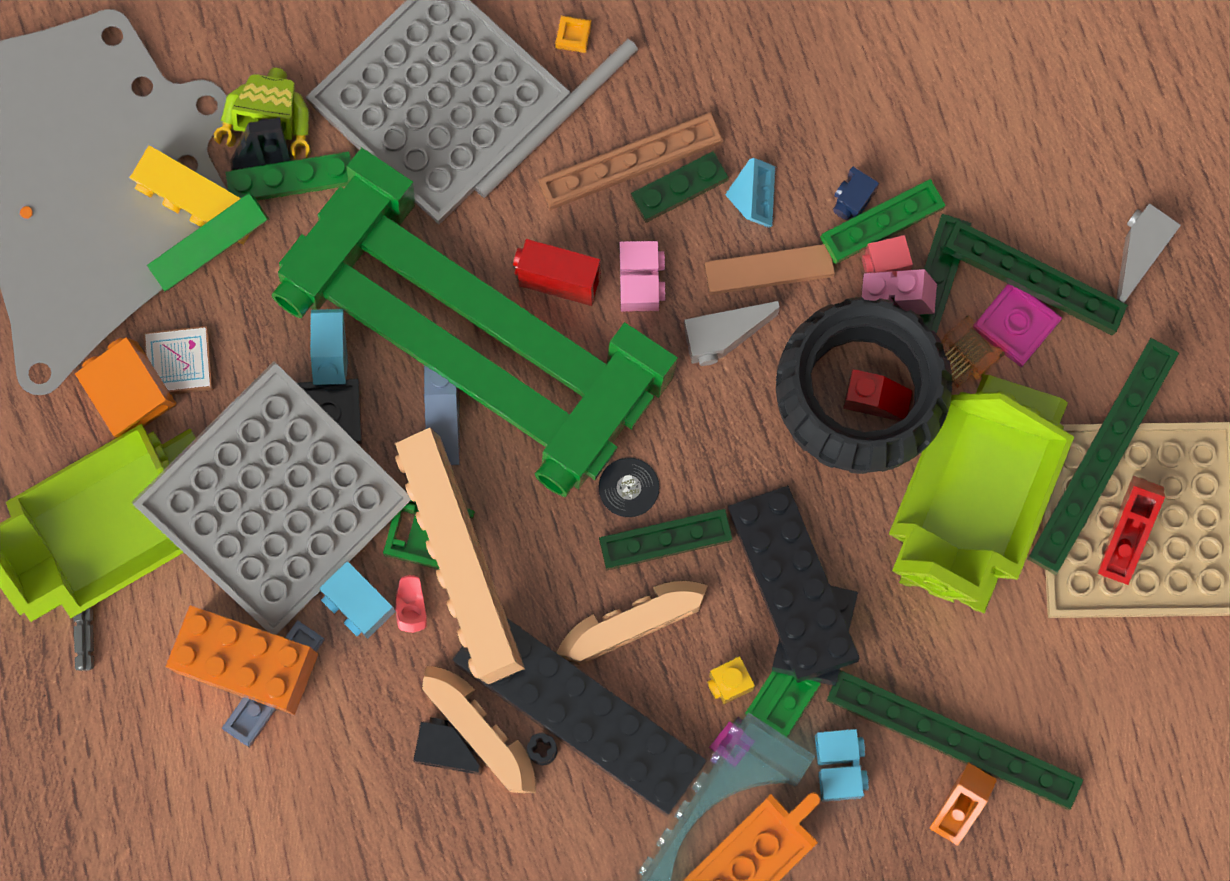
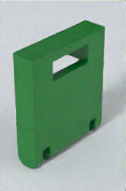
[383,500,475,570]

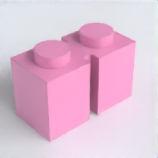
[620,241,665,312]
[862,269,937,315]

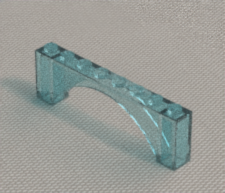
[638,713,815,881]

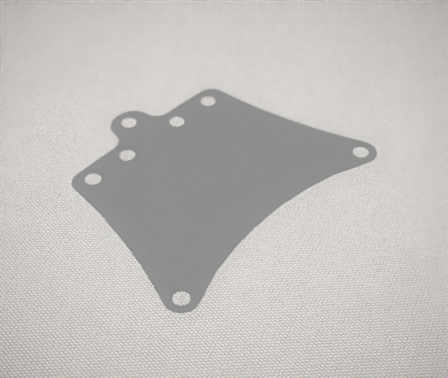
[0,9,227,395]

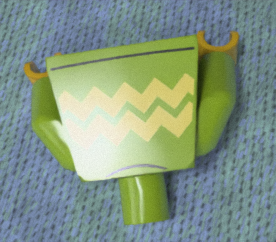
[214,68,310,159]

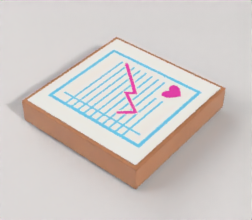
[144,326,213,395]

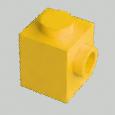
[707,656,755,705]

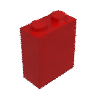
[513,239,601,306]

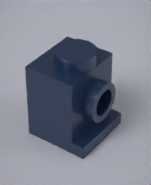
[832,166,879,220]

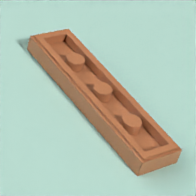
[704,244,835,295]

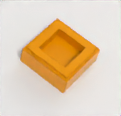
[555,16,592,53]

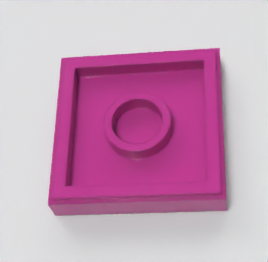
[972,284,1062,368]

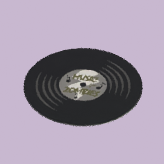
[599,458,659,517]

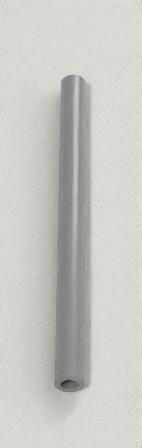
[475,39,638,198]

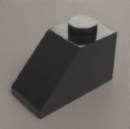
[413,718,482,775]

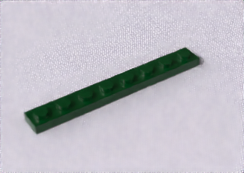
[1027,338,1179,575]
[826,670,1084,810]

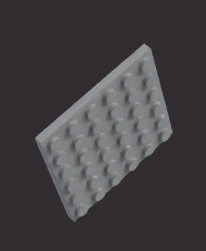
[306,0,570,225]
[132,361,411,635]

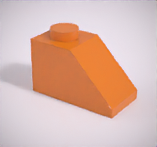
[929,762,997,845]

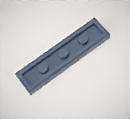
[221,620,325,748]

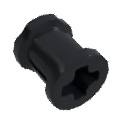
[527,733,557,766]

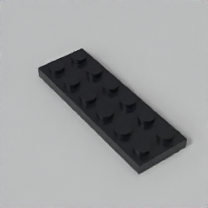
[728,485,860,683]

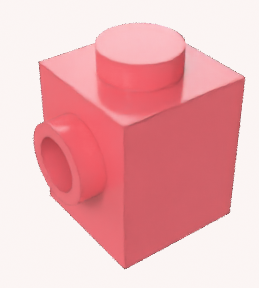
[862,235,913,277]

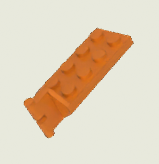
[683,792,821,881]

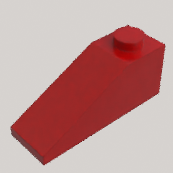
[1097,475,1165,585]

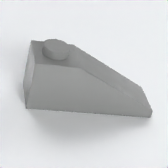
[1116,203,1181,303]
[684,301,780,366]

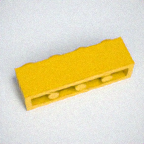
[129,145,250,245]

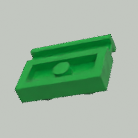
[745,671,821,740]

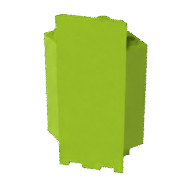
[889,375,1074,613]
[0,424,196,622]

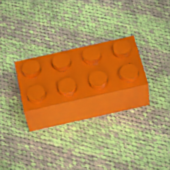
[165,605,318,715]

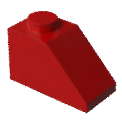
[843,369,912,421]

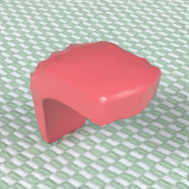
[395,575,427,633]

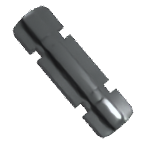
[74,607,94,671]

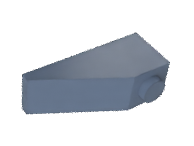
[424,365,460,465]

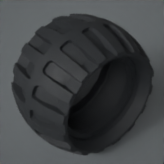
[776,297,952,474]

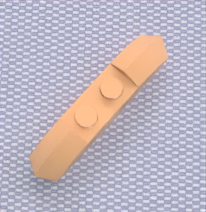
[557,581,708,665]
[423,666,536,793]

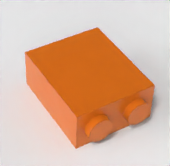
[75,337,177,437]

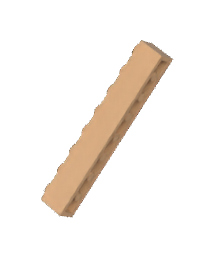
[395,428,525,684]

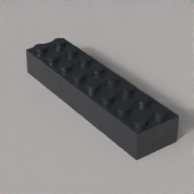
[452,618,707,818]

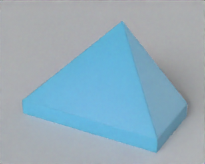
[725,158,775,227]

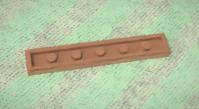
[538,112,723,210]

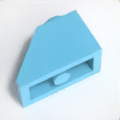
[310,309,348,385]

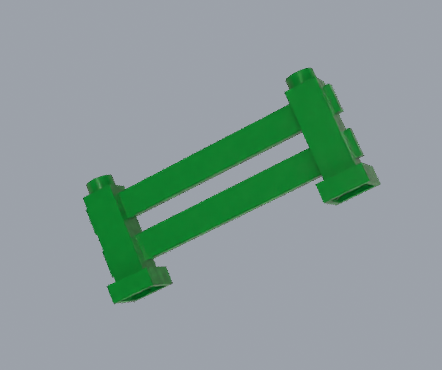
[271,147,678,497]

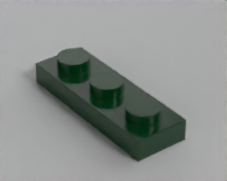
[631,151,728,223]

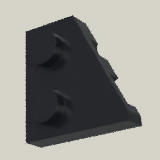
[230,118,291,171]

